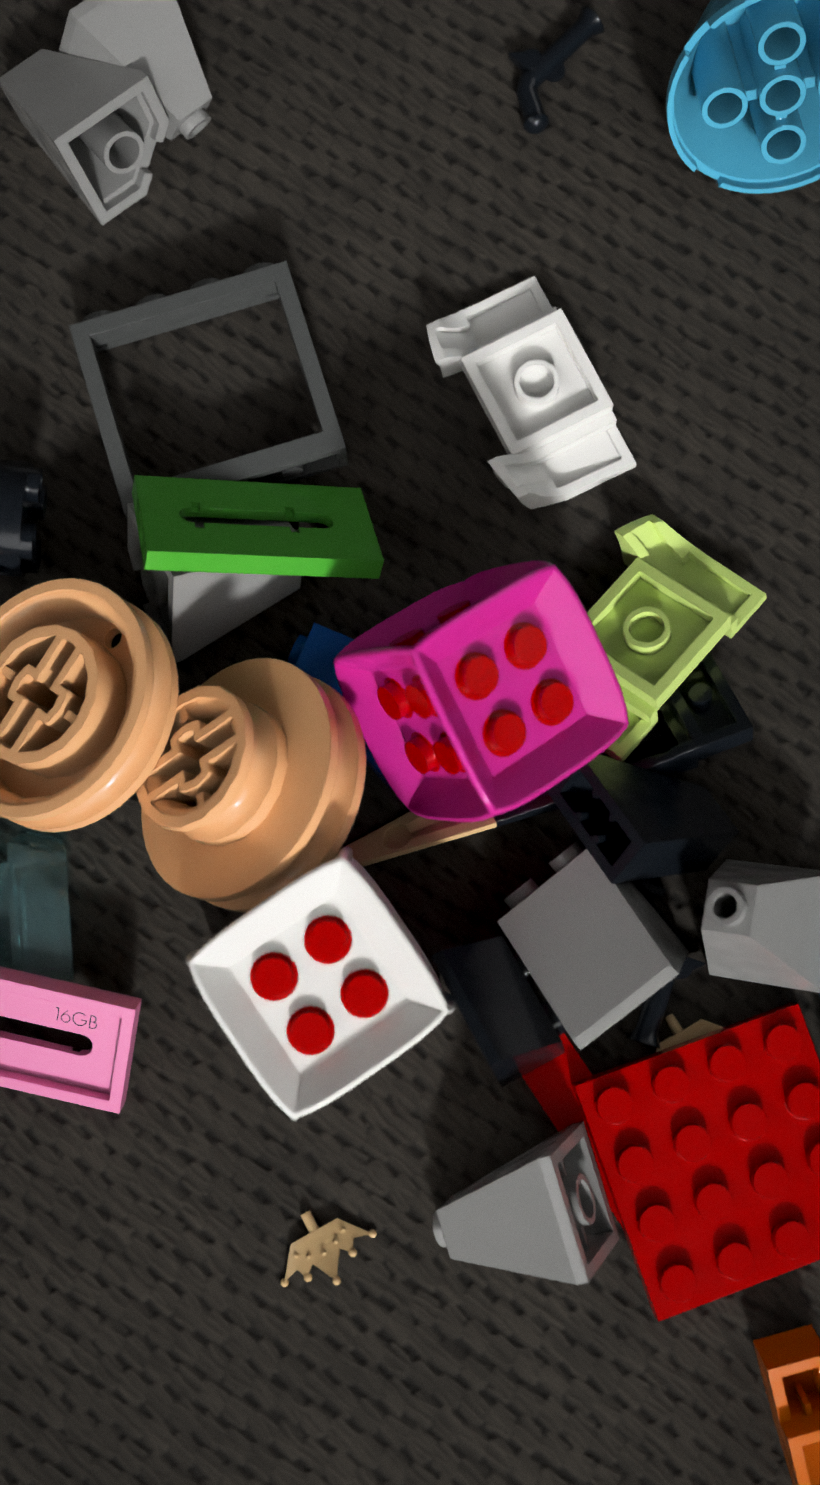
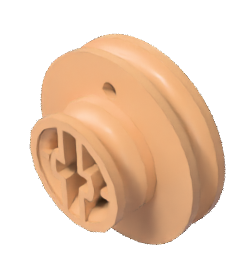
[0,578,179,832]
[136,658,366,913]

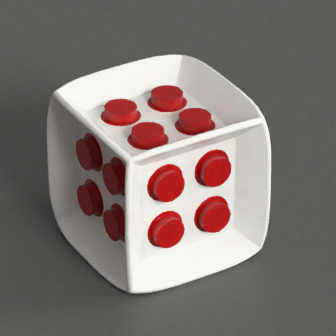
[185,847,456,1121]

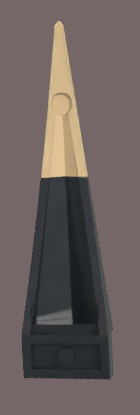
[335,652,753,867]

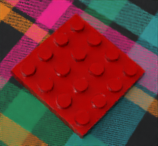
[571,1002,820,1322]

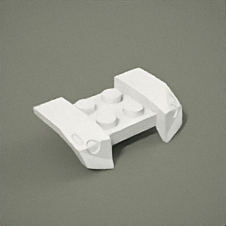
[426,276,636,509]

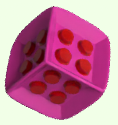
[333,560,629,822]

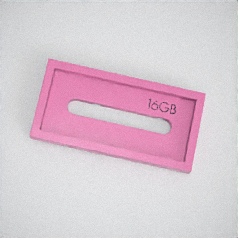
[0,966,142,1114]

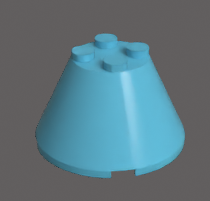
[666,0,820,194]

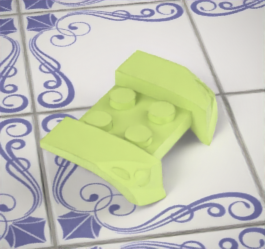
[587,514,767,762]

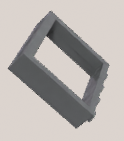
[69,261,348,519]

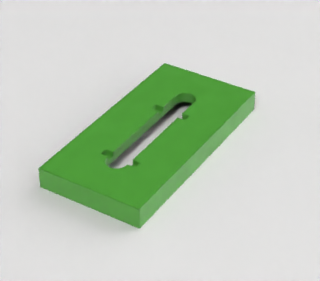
[132,475,384,579]

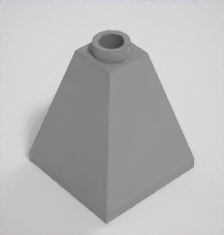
[58,0,212,141]
[701,859,820,993]
[432,1121,620,1285]

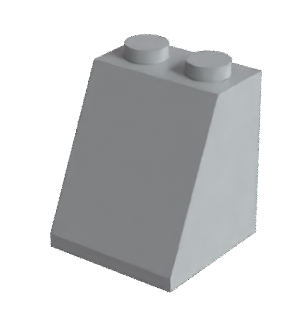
[497,841,689,1050]

